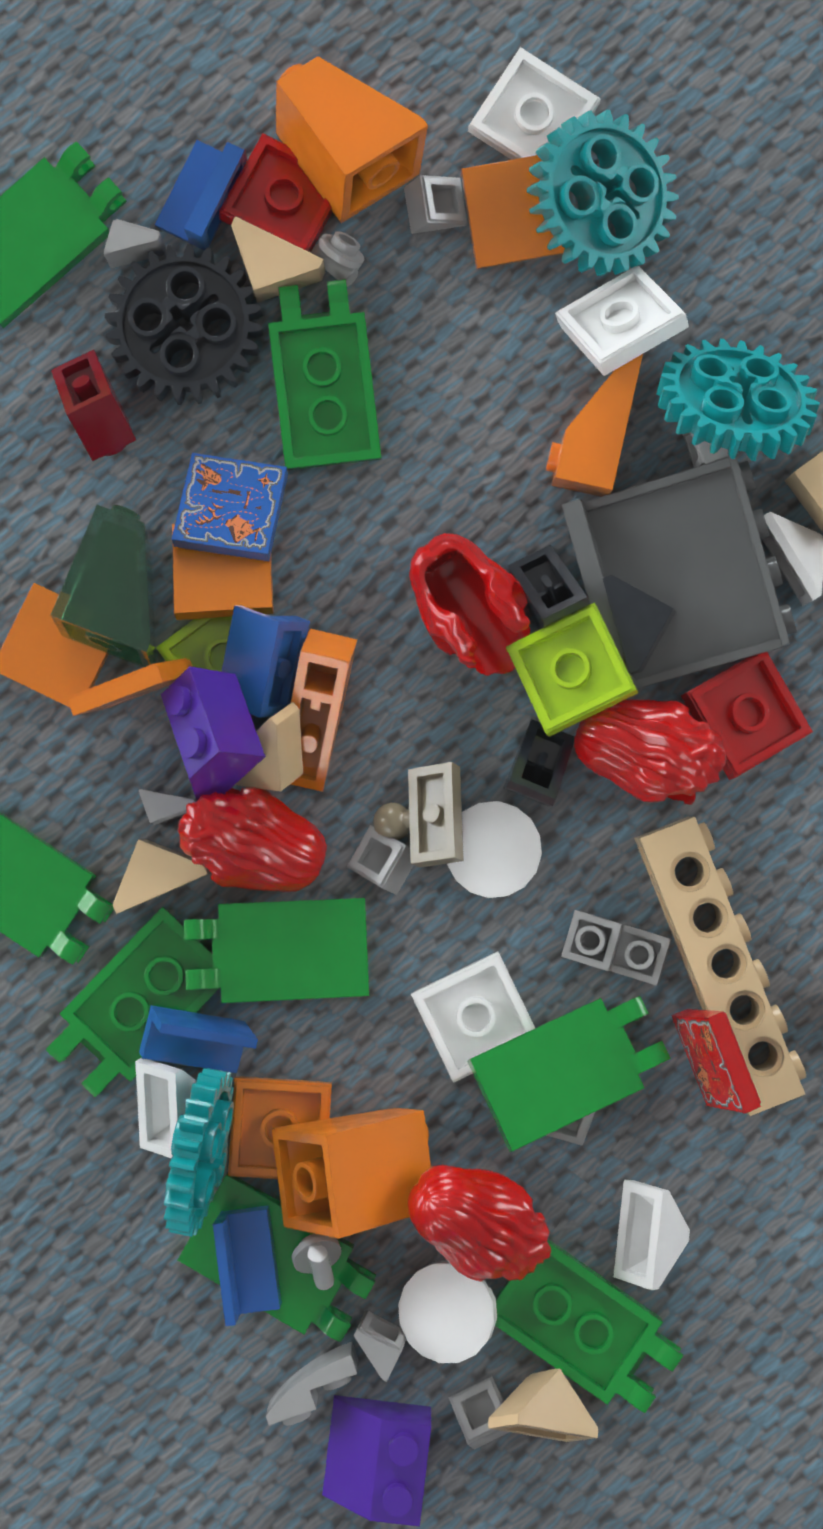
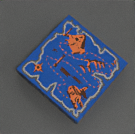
[171,453,288,561]

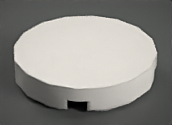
[447,801,542,898]
[398,1261,497,1363]

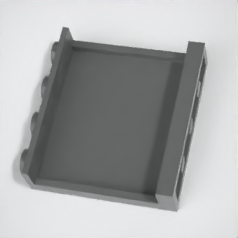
[562,454,797,689]

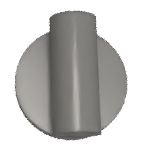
[311,231,364,287]
[292,1234,341,1290]

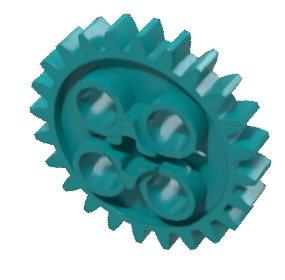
[527,110,679,276]
[656,338,820,461]
[164,1068,234,1237]

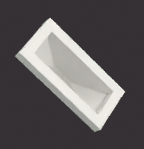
[762,512,823,606]
[135,1057,197,1158]
[613,1180,690,1290]

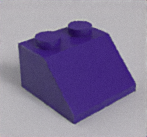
[161,666,266,801]
[322,1395,432,1527]

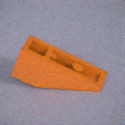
[546,354,643,497]
[291,629,358,792]

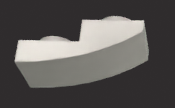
[561,910,672,986]
[266,1342,358,1426]

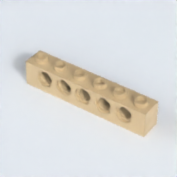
[634,817,806,1116]

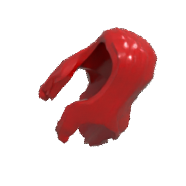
[409,533,531,676]
[574,699,726,805]
[177,787,327,893]
[408,1164,551,1282]

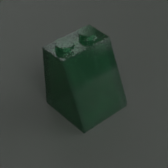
[51,505,156,668]

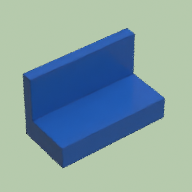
[155,140,247,251]
[221,605,310,718]
[139,1005,258,1073]
[213,1205,282,1326]

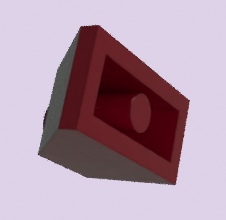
[51,349,136,461]

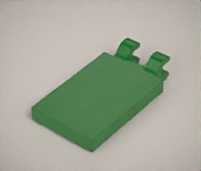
[0,142,127,329]
[268,279,382,471]
[0,812,114,965]
[184,898,369,1003]
[46,907,219,1097]
[467,996,671,1152]
[177,1172,376,1342]
[495,1240,684,1413]

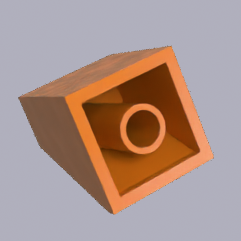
[276,56,428,223]
[272,1108,431,1239]

